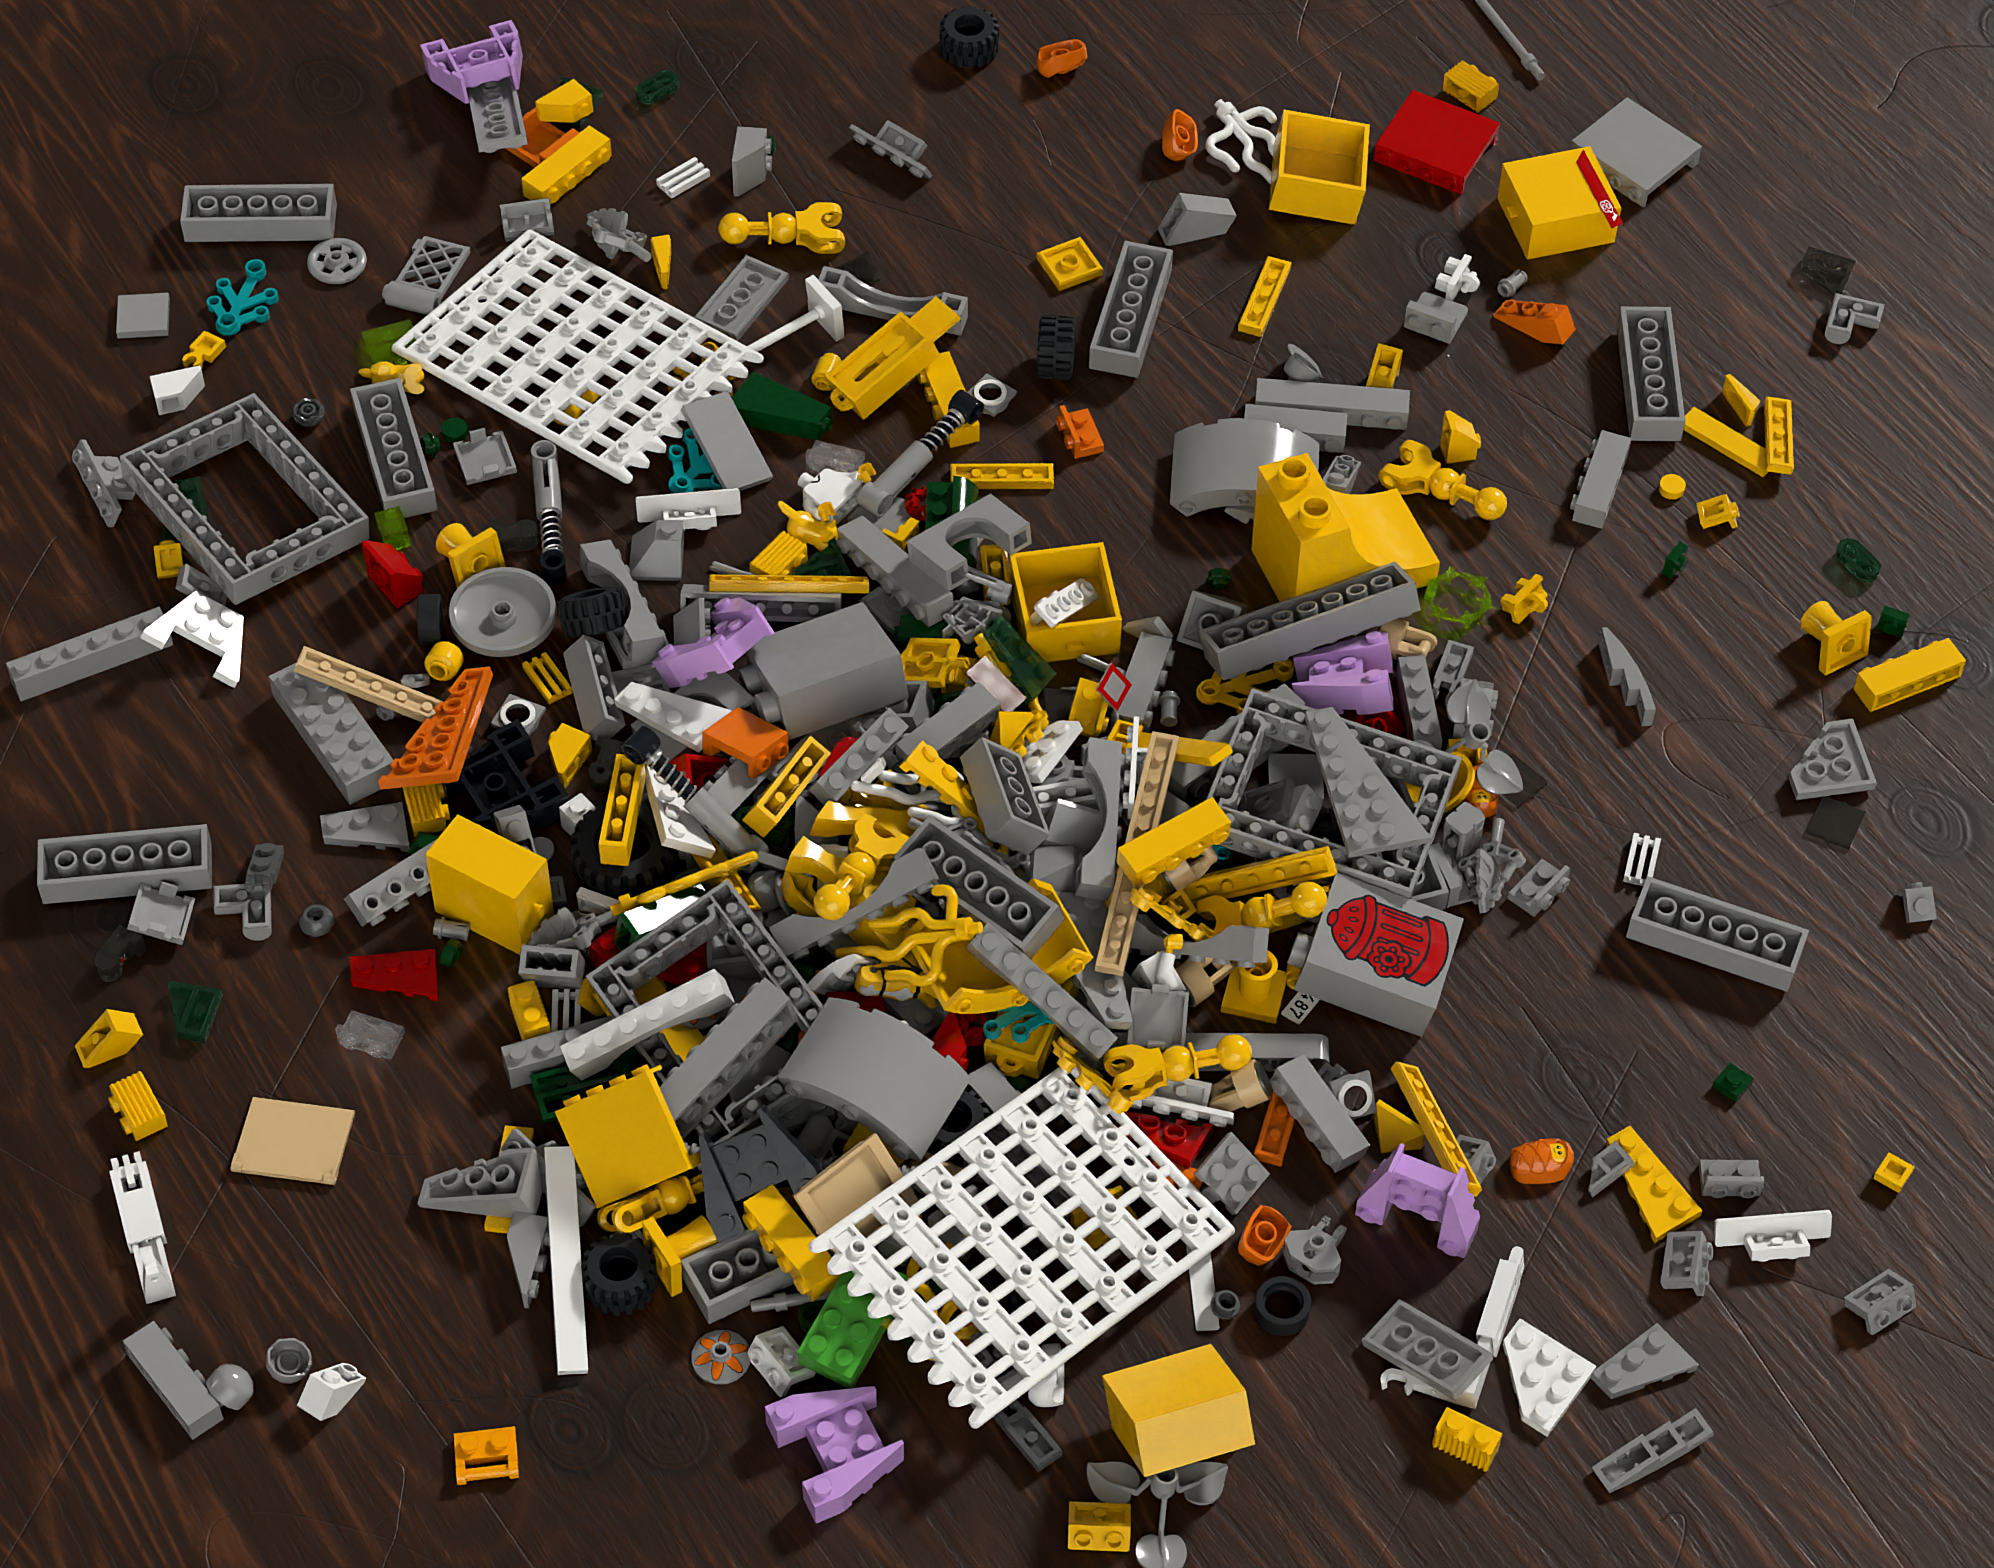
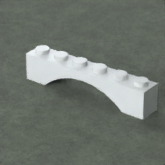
[560,969,735,1080]

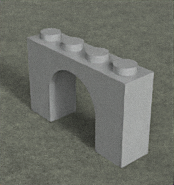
[907,494,1032,591]
[631,671,759,762]

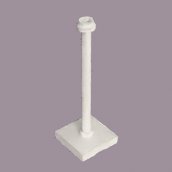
[747,275,845,352]

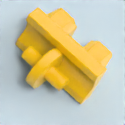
[1501,574,1548,624]

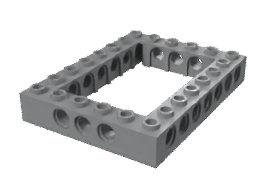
[120,393,370,605]
[1206,688,1462,899]
[586,879,823,1145]

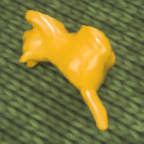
[359,361,424,394]
[778,501,838,556]

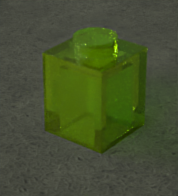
[374,506,410,550]

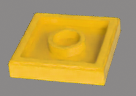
[1037,237,1103,291]

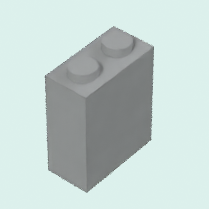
[518,945,587,990]

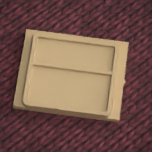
[793,1133,919,1257]

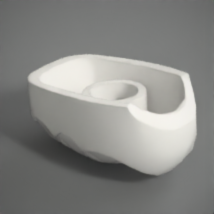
[1028,1343,1065,1407]

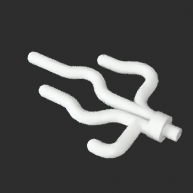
[1205,99,1277,185]
[851,770,964,827]

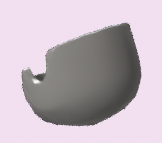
[266,1338,312,1384]
[206,1364,254,1410]

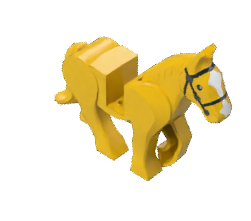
[781,769,937,1009]

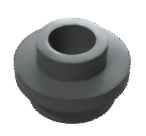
[1210,1290,1240,1320]

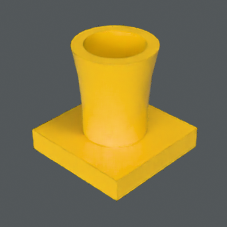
[436,523,506,588]
[1800,601,1872,676]
[1221,950,1287,1024]
[642,1215,718,1297]

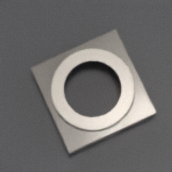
[967,373,1017,417]
[491,694,546,736]
[1329,1070,1376,1120]

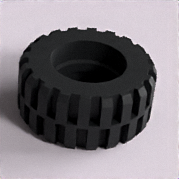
[571,800,679,900]

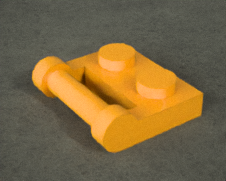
[454,1426,519,1485]

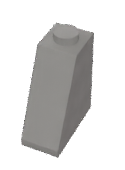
[1158,193,1237,246]

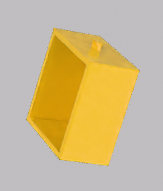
[1269,110,1370,225]
[1497,146,1621,260]
[1009,542,1122,664]
[425,814,554,955]
[1102,1344,1255,1477]

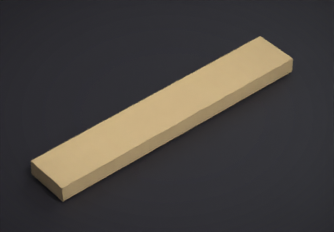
[294,646,444,723]

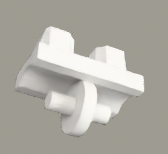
[1435,254,1480,301]

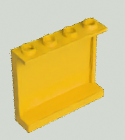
[555,1064,701,1209]

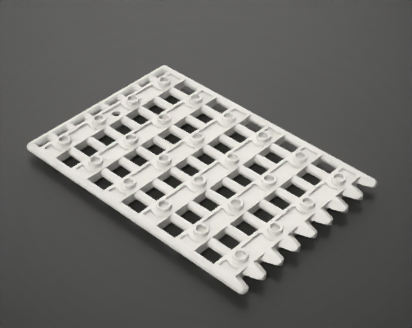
[391,230,764,484]
[808,1066,1235,1429]

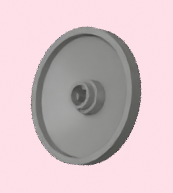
[449,567,557,657]

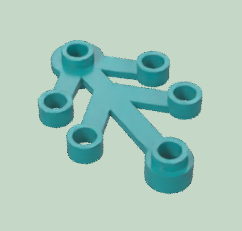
[206,259,279,336]
[668,428,722,494]
[983,1002,1054,1043]

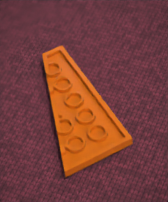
[377,666,493,790]

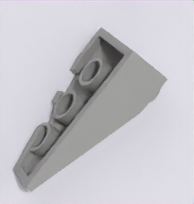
[417,1148,542,1218]

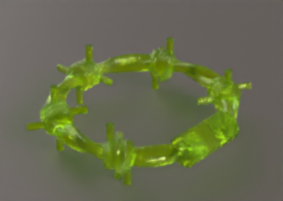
[1424,566,1497,629]

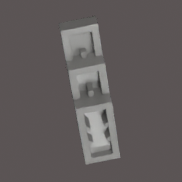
[1598,627,1656,726]
[1592,1408,1714,1493]

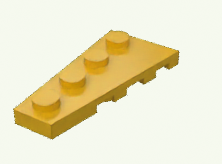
[1605,1126,1702,1244]

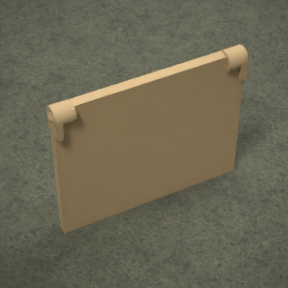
[231,1097,355,1185]

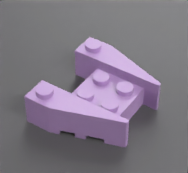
[420,20,523,104]
[652,597,775,688]
[1292,631,1393,715]
[1355,1143,1480,1259]
[765,1386,904,1524]

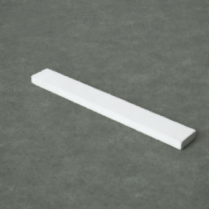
[544,1146,588,1375]

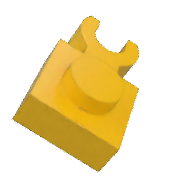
[182,331,226,370]

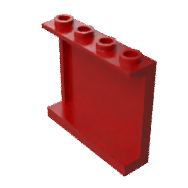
[1374,90,1500,195]

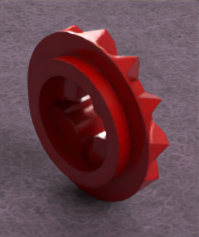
[905,485,927,521]
[955,1012,996,1046]

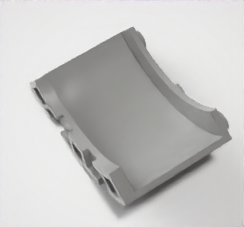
[1170,418,1320,517]
[777,997,971,1160]

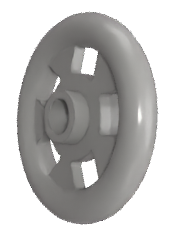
[307,238,367,284]

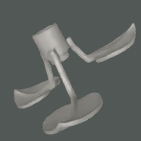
[1414,679,1523,795]
[1087,1461,1228,1568]

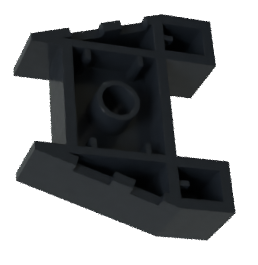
[444,719,570,835]
[699,1105,822,1243]

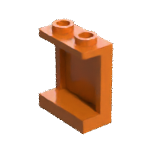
[506,107,579,168]
[702,707,789,779]

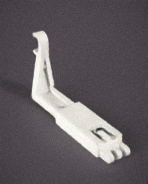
[109,1151,176,1304]
[1380,1246,1524,1409]

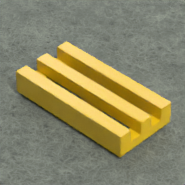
[522,652,573,705]

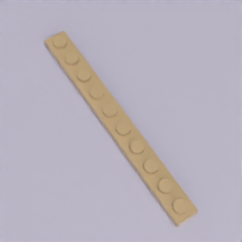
[1095,731,1179,976]

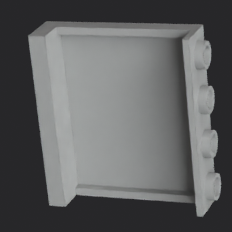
[1570,97,1702,208]

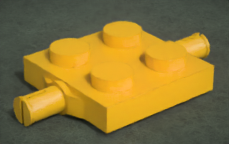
[901,638,970,688]

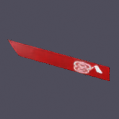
[1576,149,1623,229]

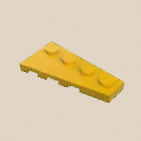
[899,740,986,835]

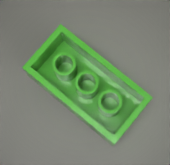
[797,1269,908,1389]

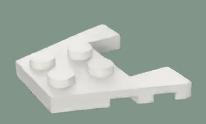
[140,591,244,688]

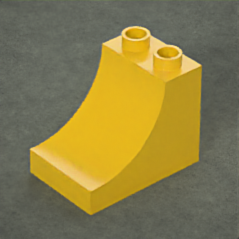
[1251,453,1440,602]

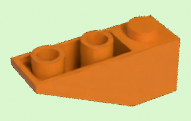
[1493,300,1576,344]

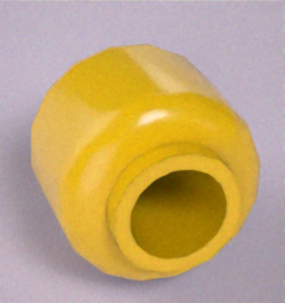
[424,641,464,681]

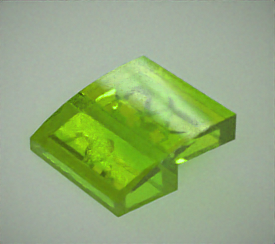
[361,319,416,365]

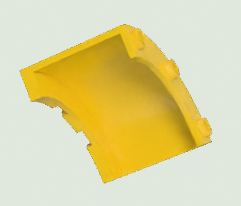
[904,878,1093,1014]

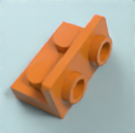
[1056,405,1104,459]

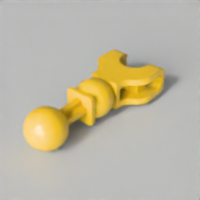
[718,202,846,254]
[1378,440,1507,520]
[813,813,910,921]
[1196,882,1327,937]
[1103,1034,1252,1101]
[597,1173,704,1233]

